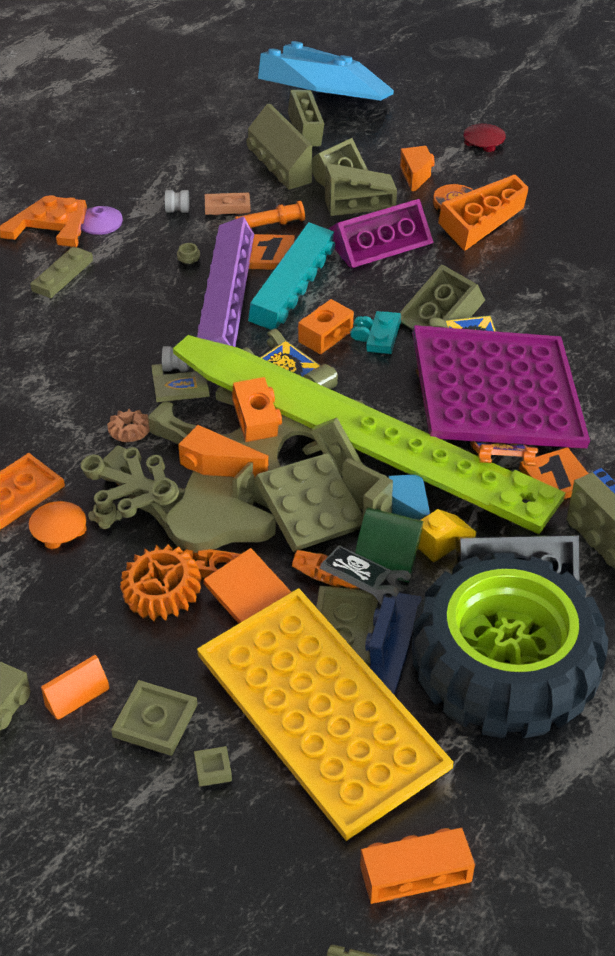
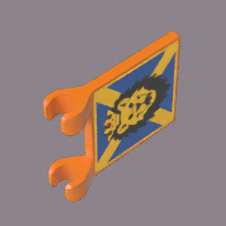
[470,441,538,466]

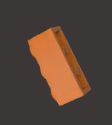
[360,828,475,904]

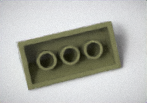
[246,104,312,190]

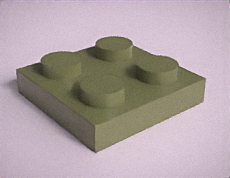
[111,680,197,756]

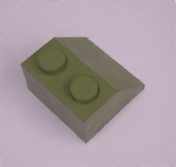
[312,138,368,187]

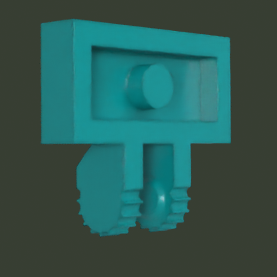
[350,311,401,354]

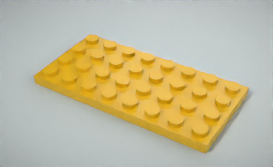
[197,588,453,841]

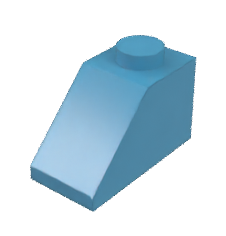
[389,475,430,520]

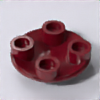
[463,123,506,152]

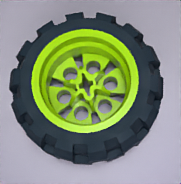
[412,553,609,739]

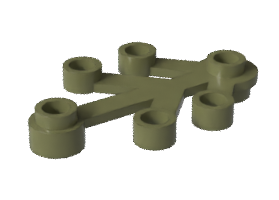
[81,447,179,518]

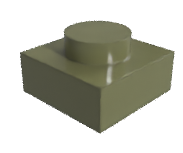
[194,746,232,787]

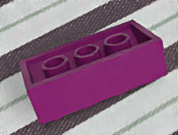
[329,199,434,268]

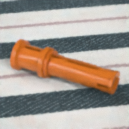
[235,201,305,228]

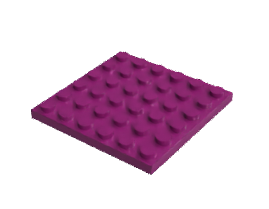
[412,325,590,449]

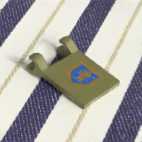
[151,364,210,402]

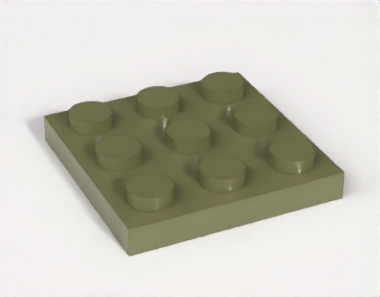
[254,453,363,552]

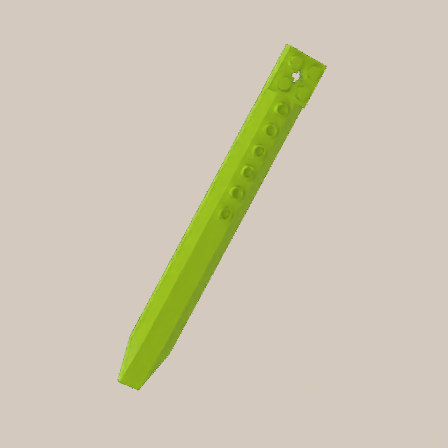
[173,335,566,534]

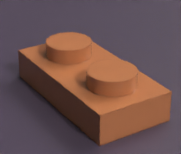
[205,193,250,215]

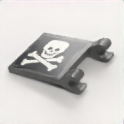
[320,545,411,605]

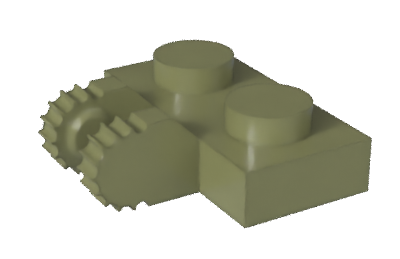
[303,418,362,476]

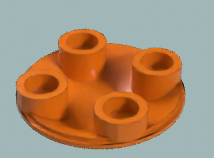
[29,501,86,549]

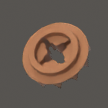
[107,409,150,442]

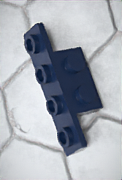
[365,593,422,695]

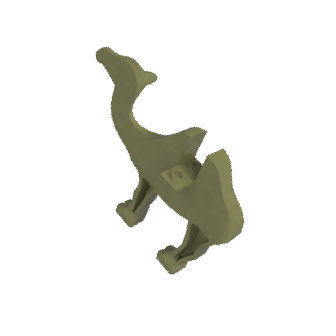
[102,400,365,553]

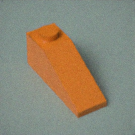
[179,425,268,477]

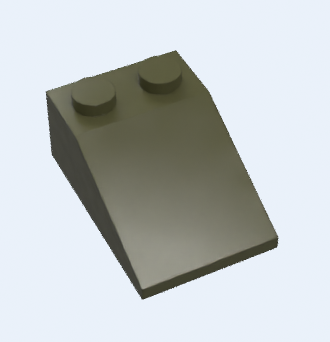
[400,264,485,331]

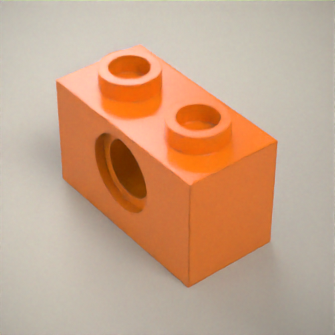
[298,299,354,354]
[232,377,282,442]

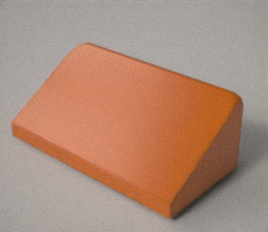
[41,655,110,720]

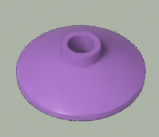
[80,206,123,235]

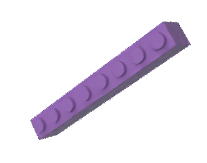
[197,216,254,347]

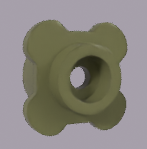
[88,501,122,529]

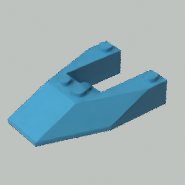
[258,41,394,101]

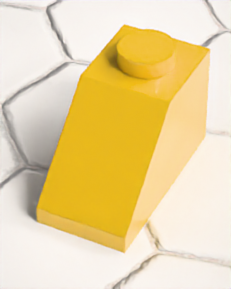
[418,509,476,562]

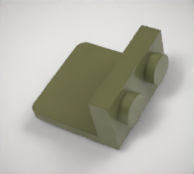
[343,458,393,518]

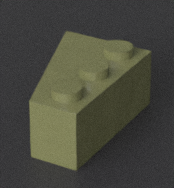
[325,163,397,216]

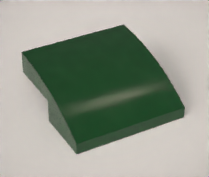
[355,507,424,582]

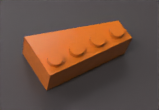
[438,175,529,251]

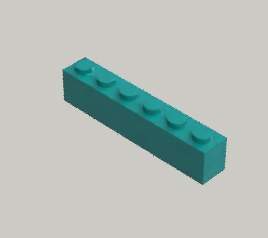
[248,222,335,330]

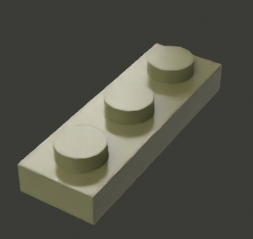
[30,247,93,298]

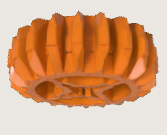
[120,544,202,621]

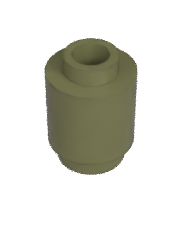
[303,364,338,389]

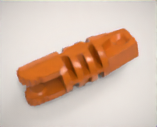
[292,550,359,589]

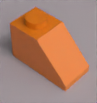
[400,146,435,191]

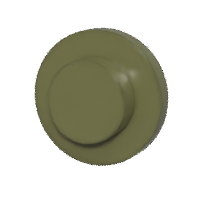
[177,243,200,264]

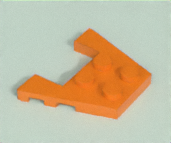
[0,195,87,247]

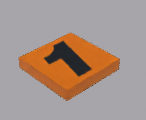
[249,234,295,270]
[519,447,588,499]

